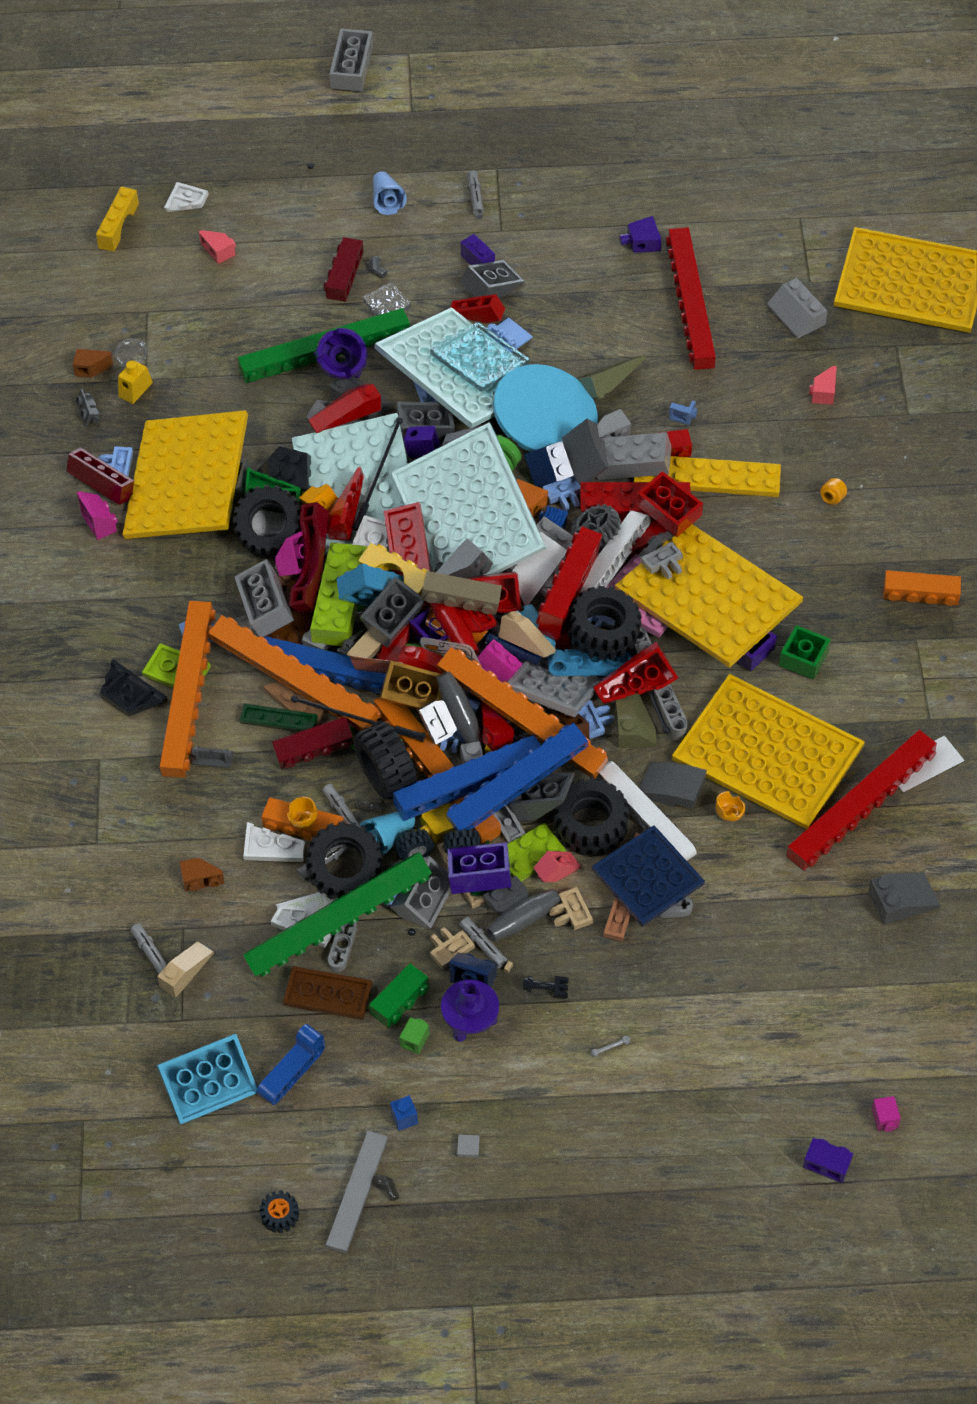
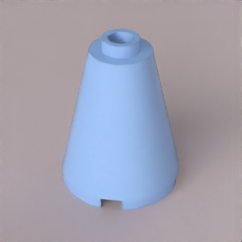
[373,172,407,215]

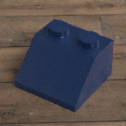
[523,441,574,487]
[449,952,497,987]

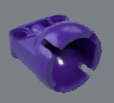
[314,328,367,380]

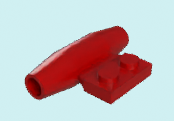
[430,603,497,655]

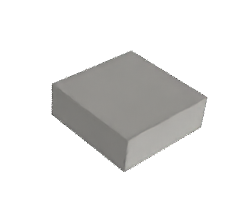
[457,1135,480,1158]

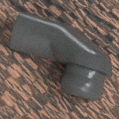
[369,256,387,278]

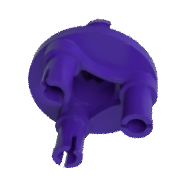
[441,980,499,1042]

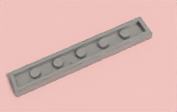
[326,1131,388,1254]

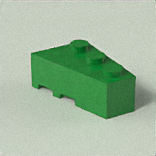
[245,467,302,510]

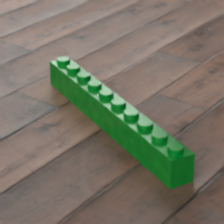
[237,308,410,384]
[243,852,432,977]

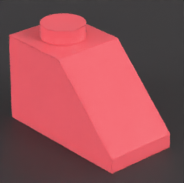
[199,230,236,264]
[809,366,837,405]
[533,851,581,882]

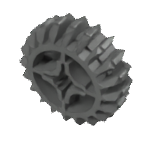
[571,504,621,547]

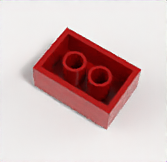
[636,471,703,537]

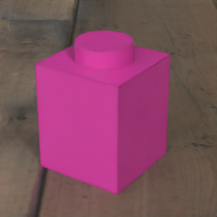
[872,1096,901,1132]

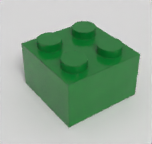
[779,625,831,680]

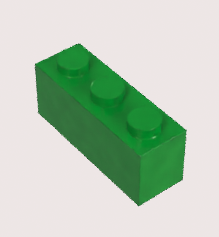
[369,963,429,1028]

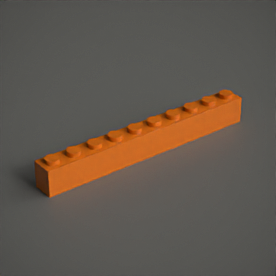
[160,601,216,778]
[209,615,379,732]
[437,647,608,778]
[374,698,501,844]

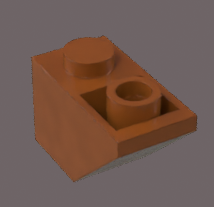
[73,349,113,378]
[179,858,225,892]

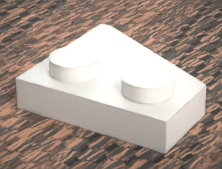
[164,182,209,212]

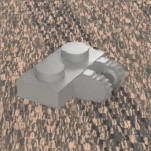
[641,542,683,579]

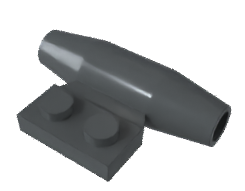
[417,671,483,745]
[483,875,560,942]

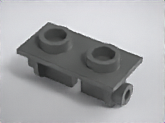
[75,389,100,427]
[337,630,366,656]
[192,746,234,768]

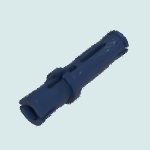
[485,633,541,666]

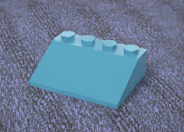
[156,1034,257,1124]

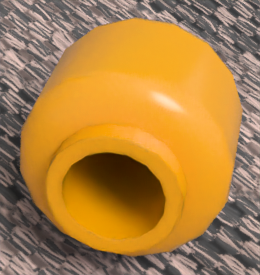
[820,478,847,505]

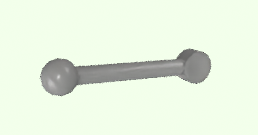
[591,1036,631,1057]

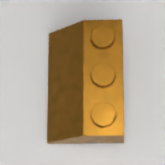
[379,660,441,710]

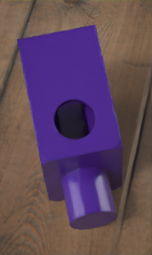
[619,216,661,253]
[403,426,440,459]

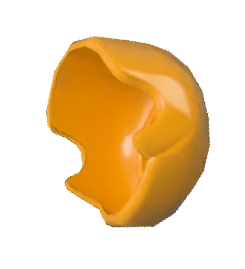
[715,791,745,822]
[287,797,318,828]

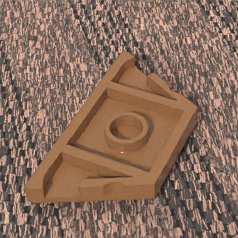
[263,682,324,726]

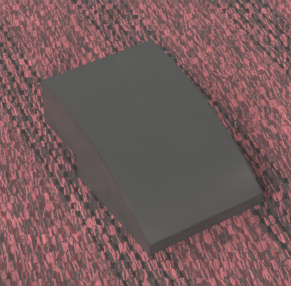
[562,418,609,485]
[640,762,707,809]

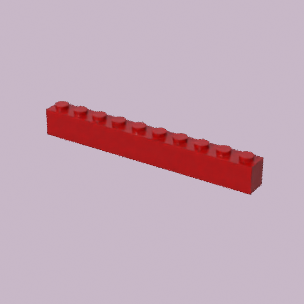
[665,227,716,370]
[786,729,937,871]

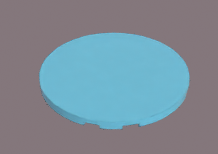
[493,364,598,452]

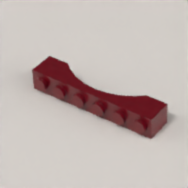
[289,502,329,615]

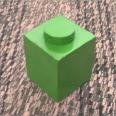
[399,1017,429,1054]

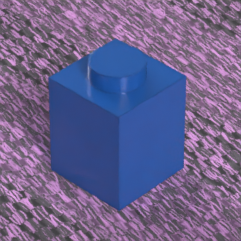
[390,1095,418,1131]

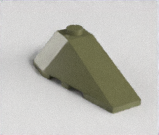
[576,355,646,400]
[615,694,657,748]

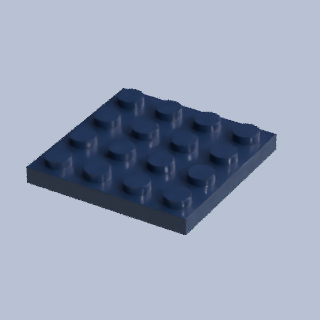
[592,825,705,927]

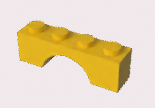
[96,187,139,252]
[358,542,428,596]

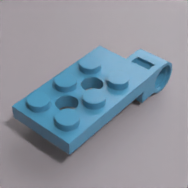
[547,649,632,677]

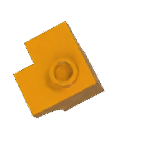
[299,484,339,513]

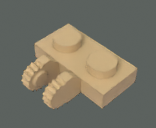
[549,887,593,930]
[430,927,475,970]

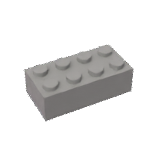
[330,29,373,91]
[597,432,671,480]
[235,559,294,637]

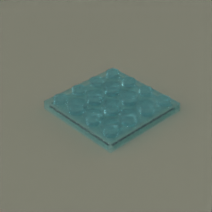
[430,322,529,392]

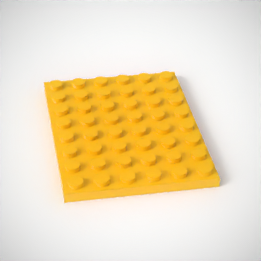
[834,227,977,333]
[122,410,248,539]
[615,524,803,668]
[672,674,865,830]

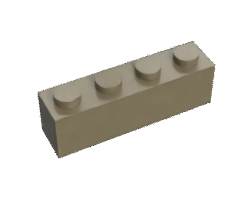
[421,571,502,615]

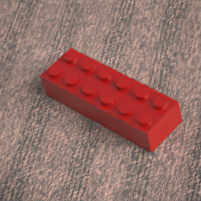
[580,482,691,525]
[536,526,602,640]

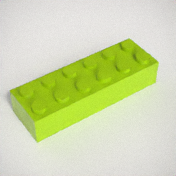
[311,542,367,646]

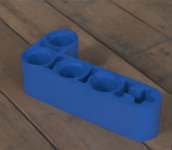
[256,1024,325,1105]

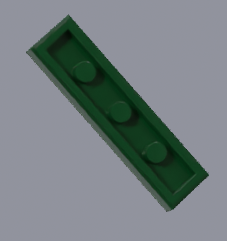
[239,703,318,732]

